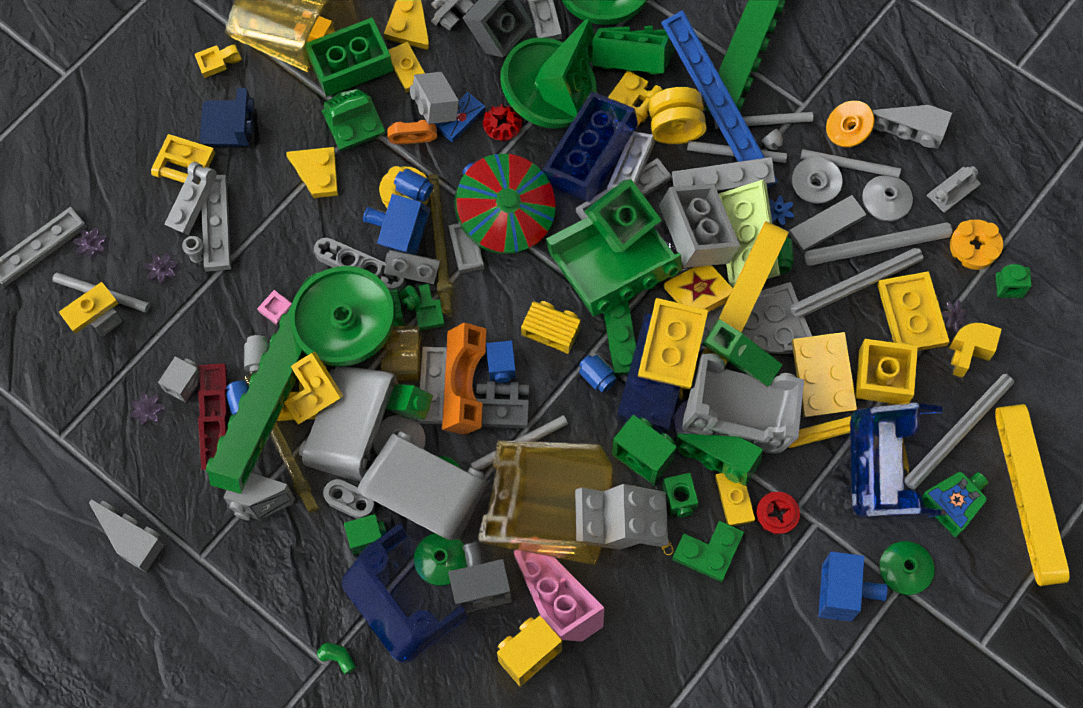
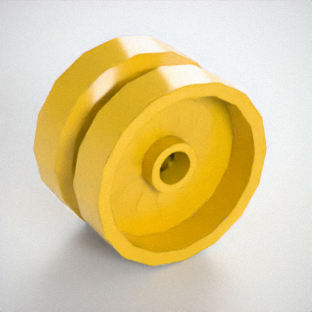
[648,87,707,144]

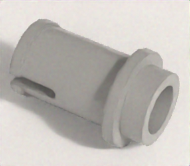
[182,236,203,263]

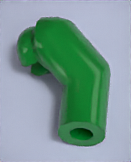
[399,285,421,310]
[317,642,356,675]

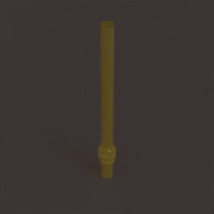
[428,174,453,314]
[243,375,318,513]

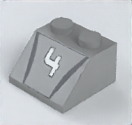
[224,473,295,521]

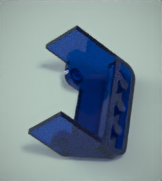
[850,402,946,517]
[342,523,467,663]

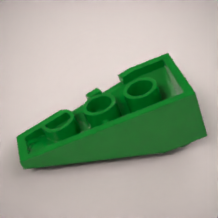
[535,19,595,117]

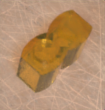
[381,326,421,381]

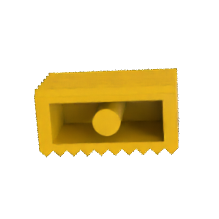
[521,301,581,354]

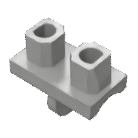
[431,0,474,31]

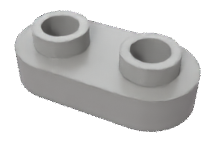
[323,479,375,519]

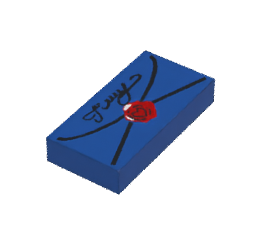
[435,92,486,143]

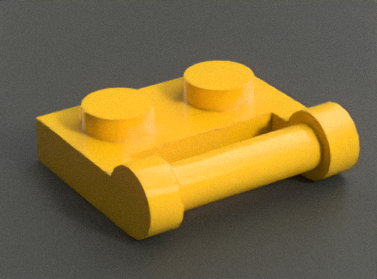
[151,134,215,185]

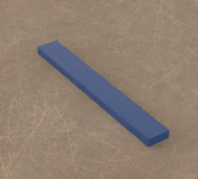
[661,10,778,189]

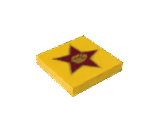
[664,265,733,312]

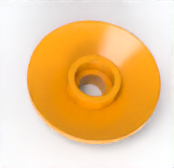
[826,101,875,147]

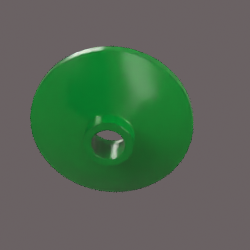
[414,533,467,586]
[879,541,934,595]

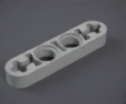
[314,238,405,292]

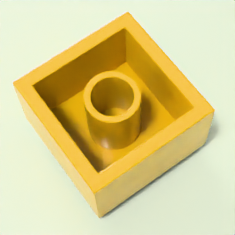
[855,339,918,404]
[497,615,562,687]

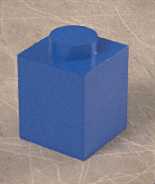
[486,341,516,383]

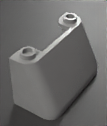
[682,353,804,454]
[299,366,398,482]
[357,431,488,540]

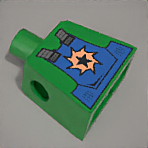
[919,472,988,538]

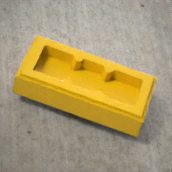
[388,42,425,93]
[59,282,119,334]
[715,473,755,527]

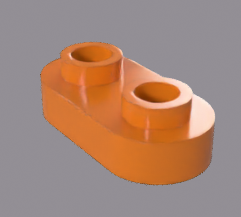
[387,120,437,144]

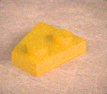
[384,0,429,50]
[286,147,338,198]

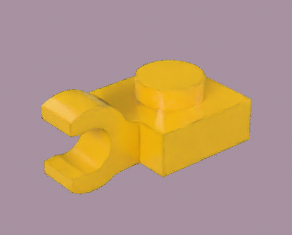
[195,44,242,78]

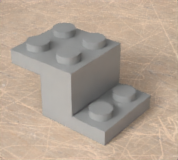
[575,484,668,550]

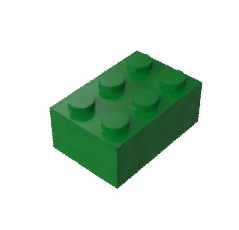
[304,18,394,97]

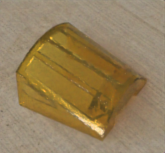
[225,0,353,72]
[478,440,612,565]

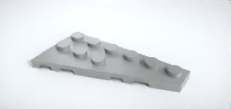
[644,282,812,354]

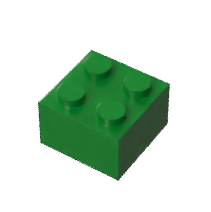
[584,179,661,252]
[612,415,677,486]

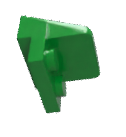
[321,89,385,152]

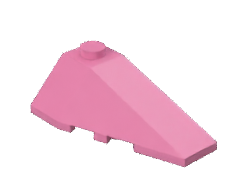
[514,538,604,641]

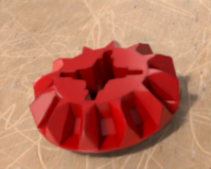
[483,104,522,141]
[756,492,800,535]

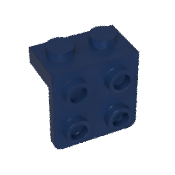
[200,88,255,146]

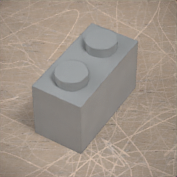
[410,72,459,124]

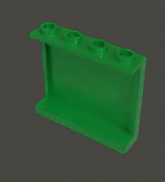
[546,217,683,317]

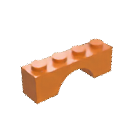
[442,322,486,435]

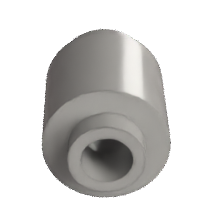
[244,335,270,375]

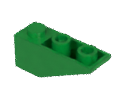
[701,319,782,387]
[676,433,763,486]

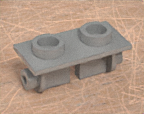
[927,166,981,213]
[384,250,440,284]

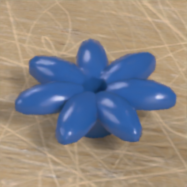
[769,195,794,226]

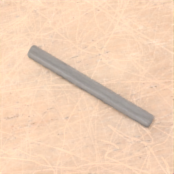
[804,222,952,266]
[790,248,924,318]
[904,374,1014,490]

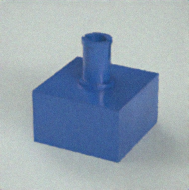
[363,194,430,255]
[818,552,887,622]

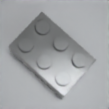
[659,184,740,268]

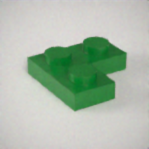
[672,521,744,582]

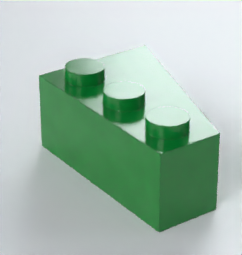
[592,26,675,74]

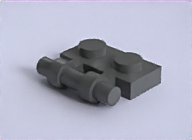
[477,381,529,428]

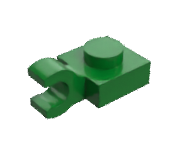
[415,284,445,331]

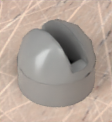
[761,129,783,150]

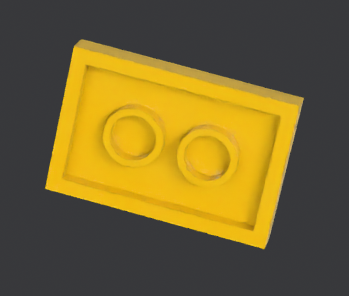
[877,271,950,351]
[638,298,708,389]
[791,332,857,417]

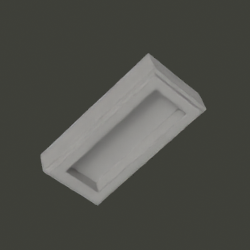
[448,223,484,274]

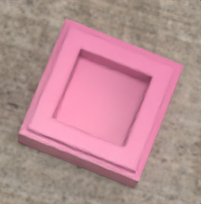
[257,290,292,326]

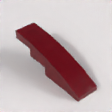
[198,363,229,470]

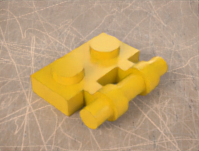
[602,71,663,128]

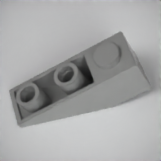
[872,105,952,149]
[89,499,164,572]

